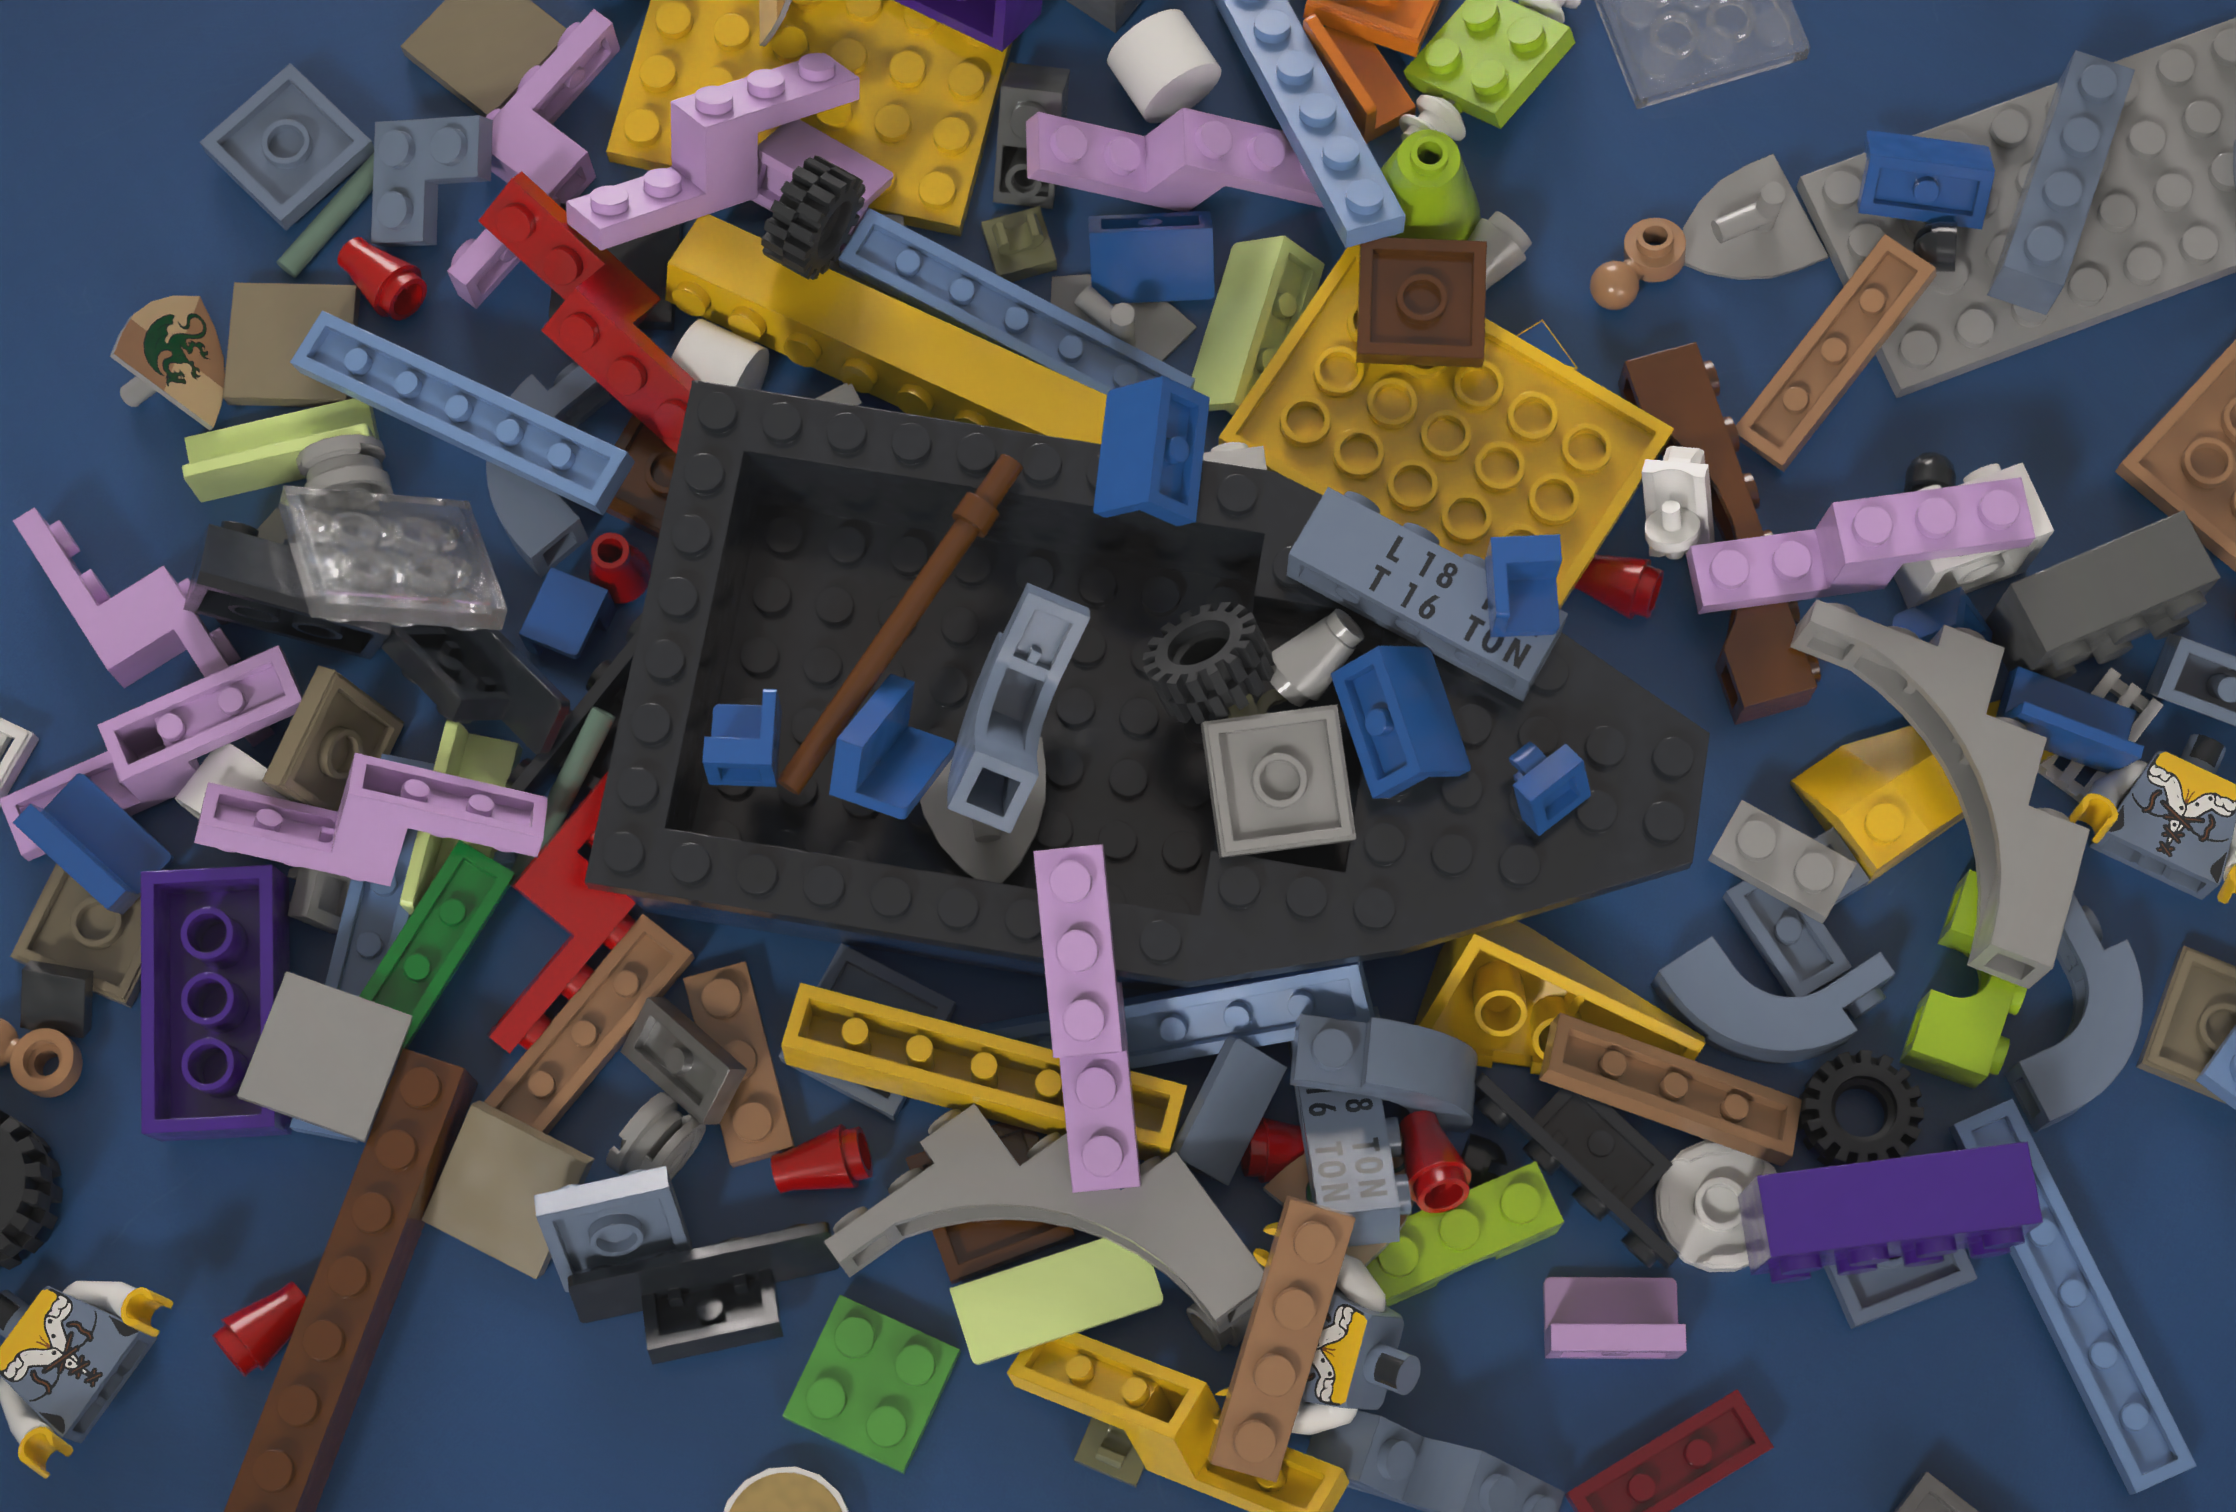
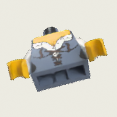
[2068,734,2236,904]
[1212,1222,1421,1435]
[0,1281,173,1479]

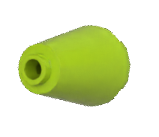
[1381,129,1480,240]

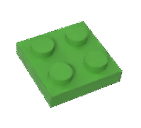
[782,1295,961,1475]

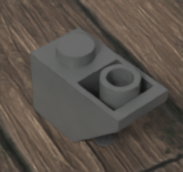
[993,62,1070,209]

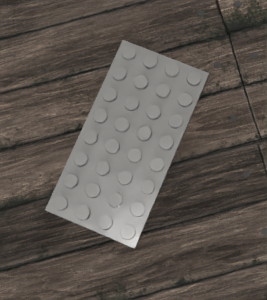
[1796,18,2236,399]

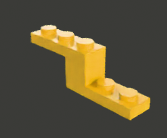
[1007,1333,1349,1512]

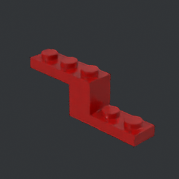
[478,171,694,454]
[486,771,636,1054]

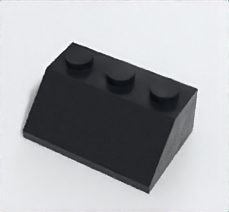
[183,521,398,660]

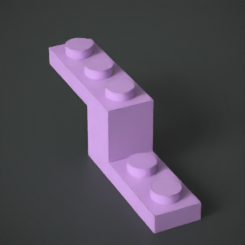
[447,9,620,309]
[566,53,860,250]
[1026,107,1324,212]
[1686,477,2036,614]
[13,507,275,747]
[0,645,303,861]
[194,753,548,886]
[1033,844,1141,1193]

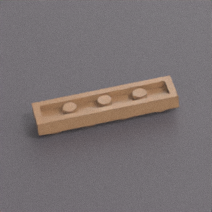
[1736,234,1937,472]
[484,914,695,1135]
[1539,1013,1802,1166]
[1208,1195,1356,1482]

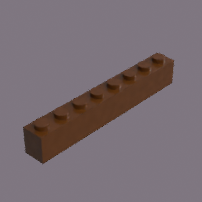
[224,1048,478,1512]

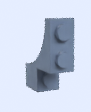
[1306,1410,1565,1512]

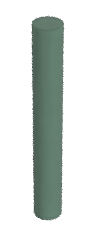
[276,152,374,278]
[511,706,616,882]

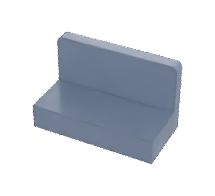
[1171,1036,1287,1186]

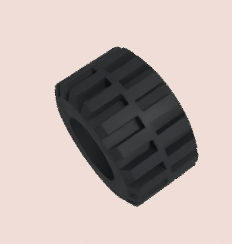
[0,1110,63,1270]

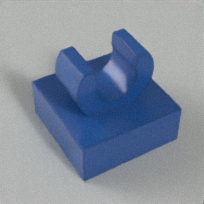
[1508,741,1592,836]

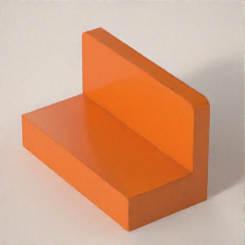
[1303,14,1416,144]

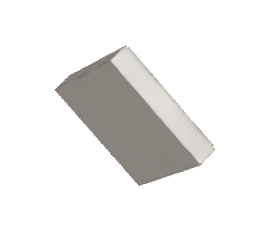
[1201,705,1356,859]
[237,971,413,1143]

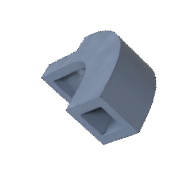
[486,362,614,578]
[947,583,1091,834]
[2004,892,2143,1133]
[1650,936,1896,1063]
[1290,1014,1478,1133]

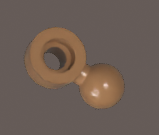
[1590,218,1686,310]
[0,1018,83,1098]

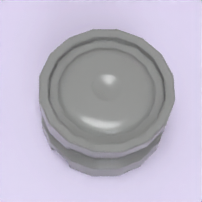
[296,434,393,517]
[606,1092,706,1180]

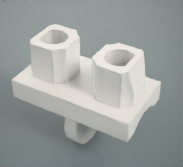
[1641,446,1715,560]

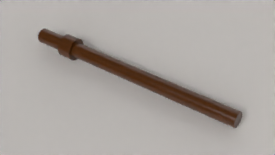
[777,454,1023,795]

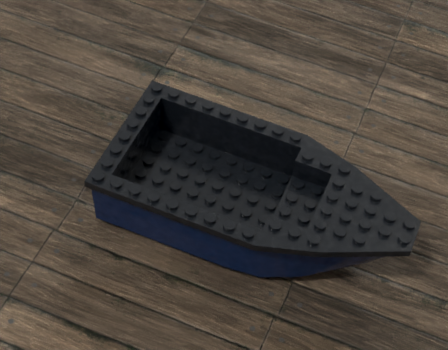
[585,380,1710,991]

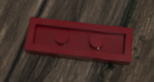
[1564,1389,1774,1512]

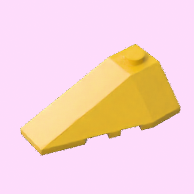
[1790,700,2055,886]
[1414,921,1706,1075]

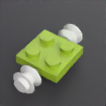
[1399,0,1581,142]

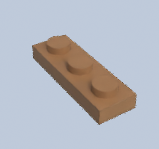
[683,961,795,1168]

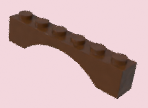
[1618,342,1821,725]

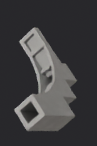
[1790,600,2090,989]
[824,1103,1264,1334]

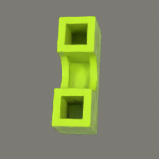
[1899,870,2027,1089]
[1366,1161,1564,1307]

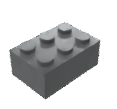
[1985,510,2220,682]

